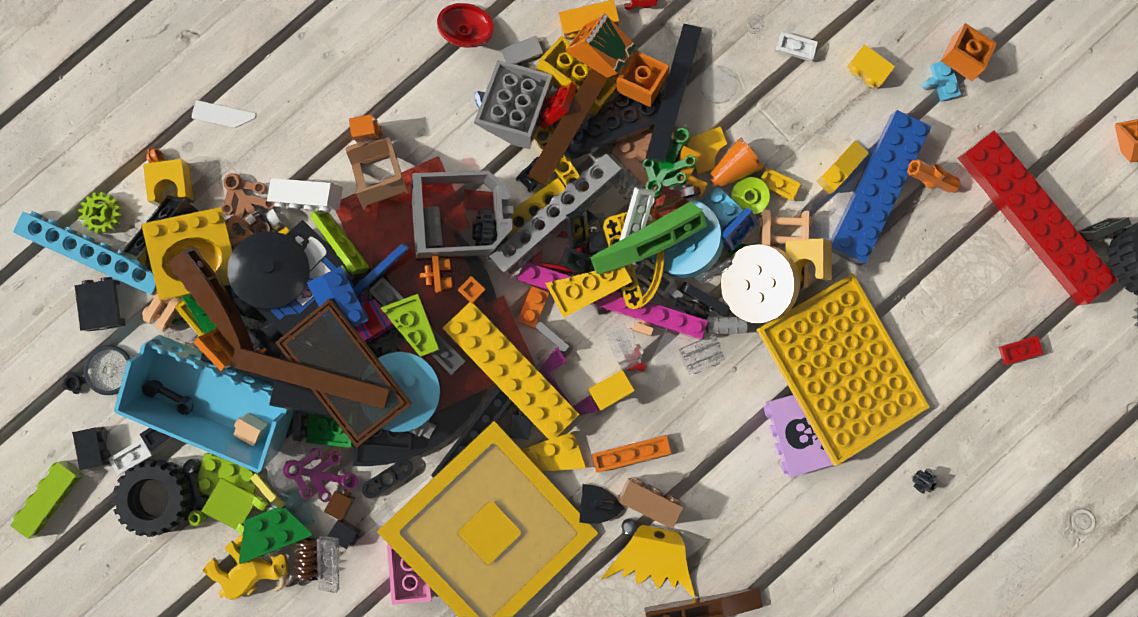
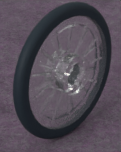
[83,345,131,395]

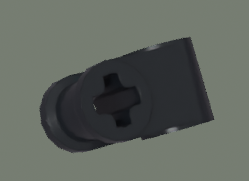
[515,157,540,193]

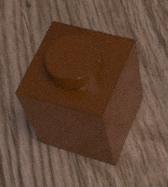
[324,488,355,521]

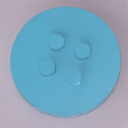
[650,200,724,278]
[361,352,440,432]

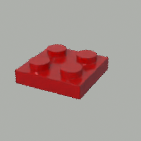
[539,81,577,130]

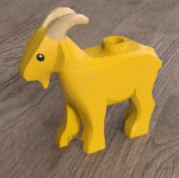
[203,534,289,600]

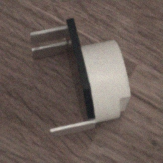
[251,208,283,232]

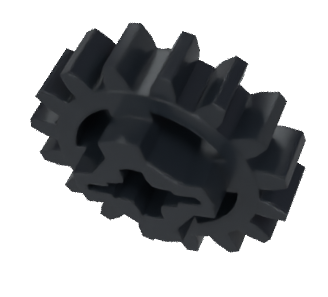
[472,209,496,246]

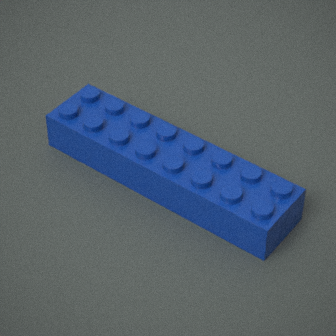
[830,110,932,266]

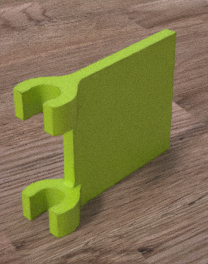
[201,477,269,535]

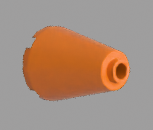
[710,137,764,188]

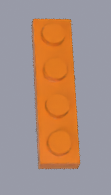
[592,435,671,473]

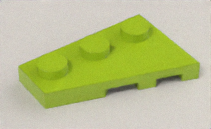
[381,294,439,357]

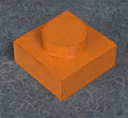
[458,276,485,303]

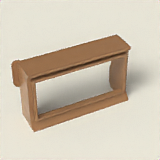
[345,136,408,210]

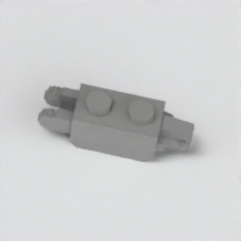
[625,259,683,300]

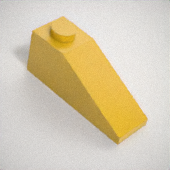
[816,140,869,194]

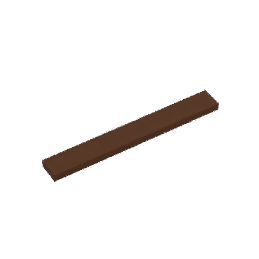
[528,69,609,186]
[231,347,391,409]

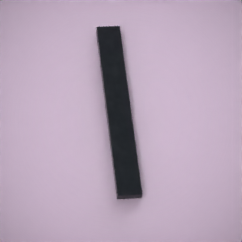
[646,23,702,163]

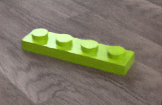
[310,211,370,275]

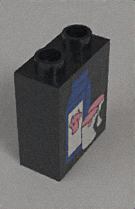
[232,220,359,345]

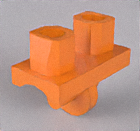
[420,256,452,293]

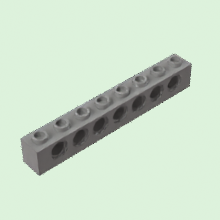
[489,154,624,278]

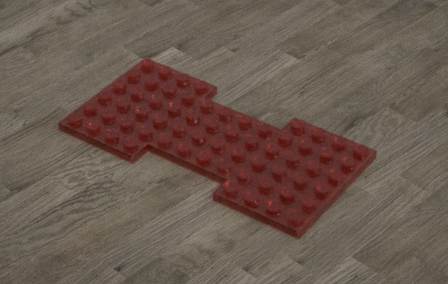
[335,156,536,413]

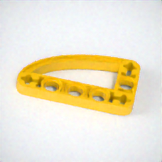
[603,206,664,310]

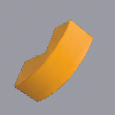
[675,146,708,197]

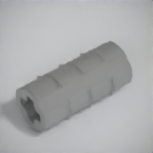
[423,206,443,248]
[707,316,747,334]

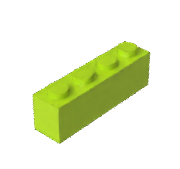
[10,460,84,539]

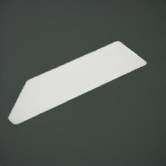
[192,100,256,128]

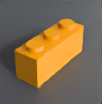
[559,0,619,40]

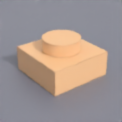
[632,320,653,336]

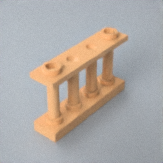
[759,210,812,289]

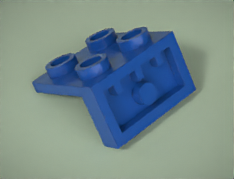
[721,208,758,251]

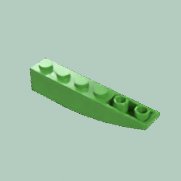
[590,202,707,274]

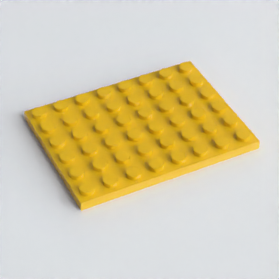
[756,273,929,466]

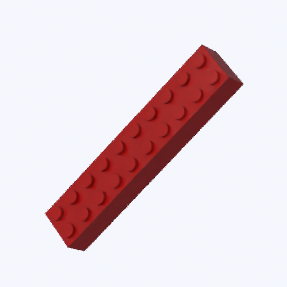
[957,130,1118,306]

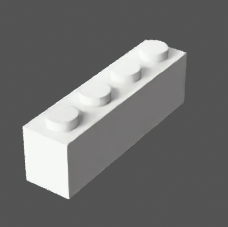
[267,178,343,213]

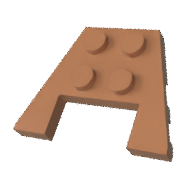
[612,126,689,191]

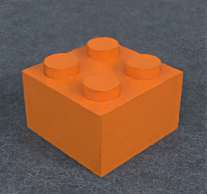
[941,23,997,81]
[617,50,669,107]

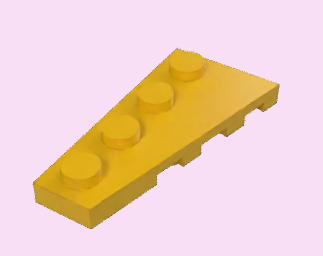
[521,431,586,472]

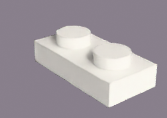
[775,32,818,62]
[108,439,154,475]

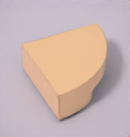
[320,446,343,465]

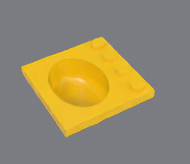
[141,207,233,301]

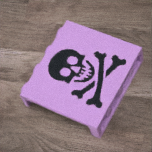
[764,395,858,477]

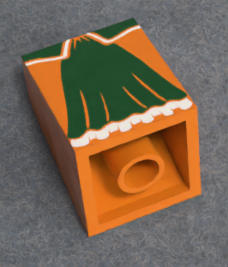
[565,13,636,78]

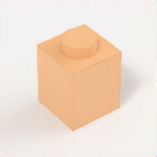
[233,413,268,446]

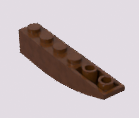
[168,246,255,351]
[644,587,763,617]

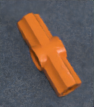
[907,159,960,193]

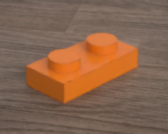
[517,286,549,329]

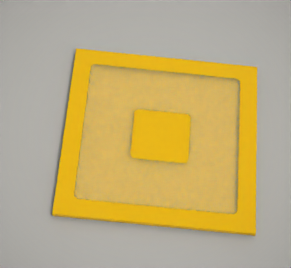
[377,421,598,617]

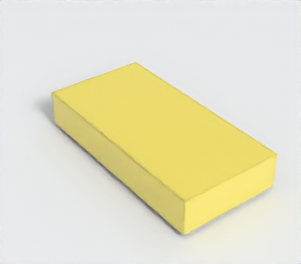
[250,473,285,509]

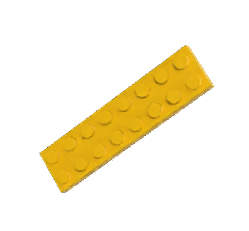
[443,302,579,442]

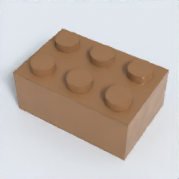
[618,477,683,529]

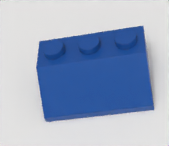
[307,265,370,336]

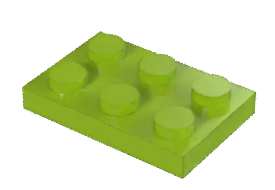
[197,453,261,495]

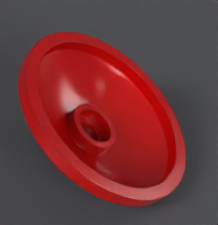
[437,3,494,48]

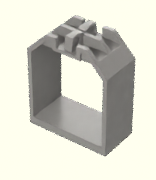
[411,170,514,259]

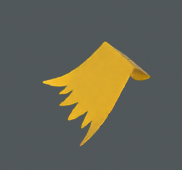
[601,525,695,599]

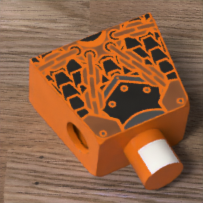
[225,213,258,251]

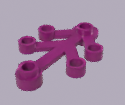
[283,448,358,502]

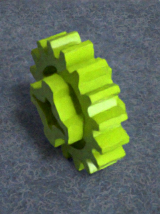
[78,192,123,234]

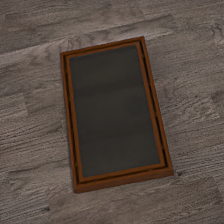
[275,298,413,448]

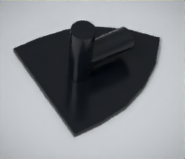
[579,484,625,524]

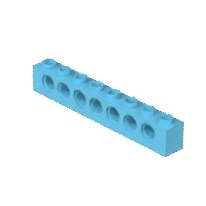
[13,211,157,295]

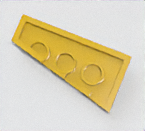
[546,266,633,318]

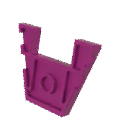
[538,347,599,417]

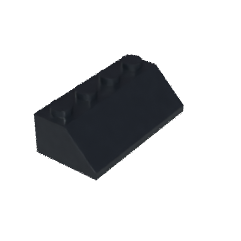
[120,195,199,273]

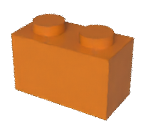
[349,114,383,144]

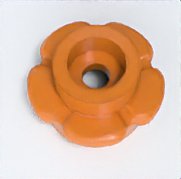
[146,148,164,163]

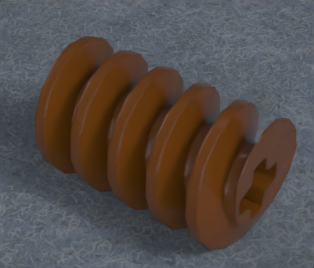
[294,538,322,581]

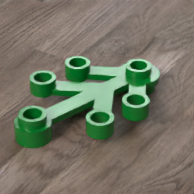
[643,128,697,197]

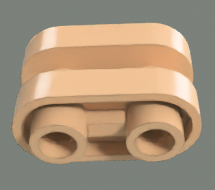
[142,290,183,332]

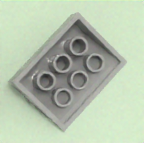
[474,60,552,149]

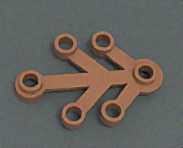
[222,173,276,233]

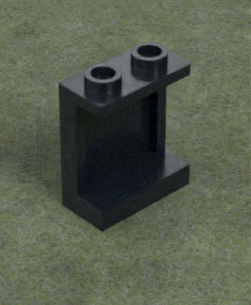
[74,277,126,332]

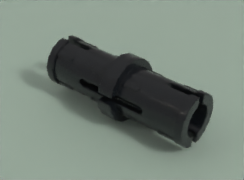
[673,297,710,319]

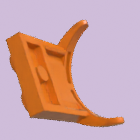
[194,328,267,371]

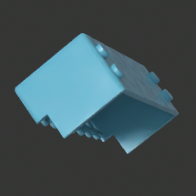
[114,335,294,473]

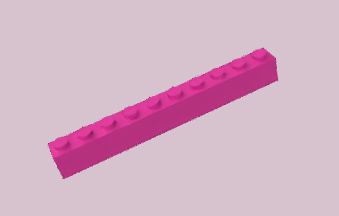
[517,262,708,340]

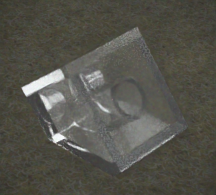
[266,441,313,495]

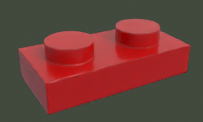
[998,336,1044,365]

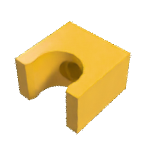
[143,159,194,206]
[786,239,832,281]
[588,370,634,411]

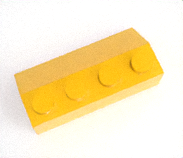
[536,35,617,116]

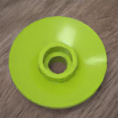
[731,177,770,215]

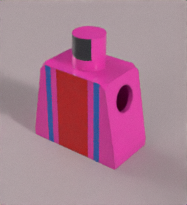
[356,294,395,343]

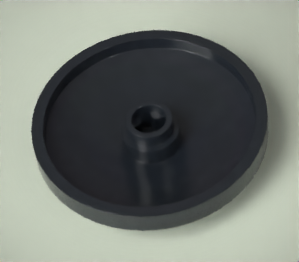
[228,231,310,310]

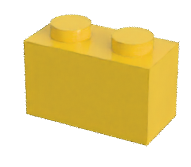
[847,44,895,89]

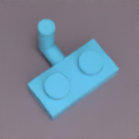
[922,62,961,102]

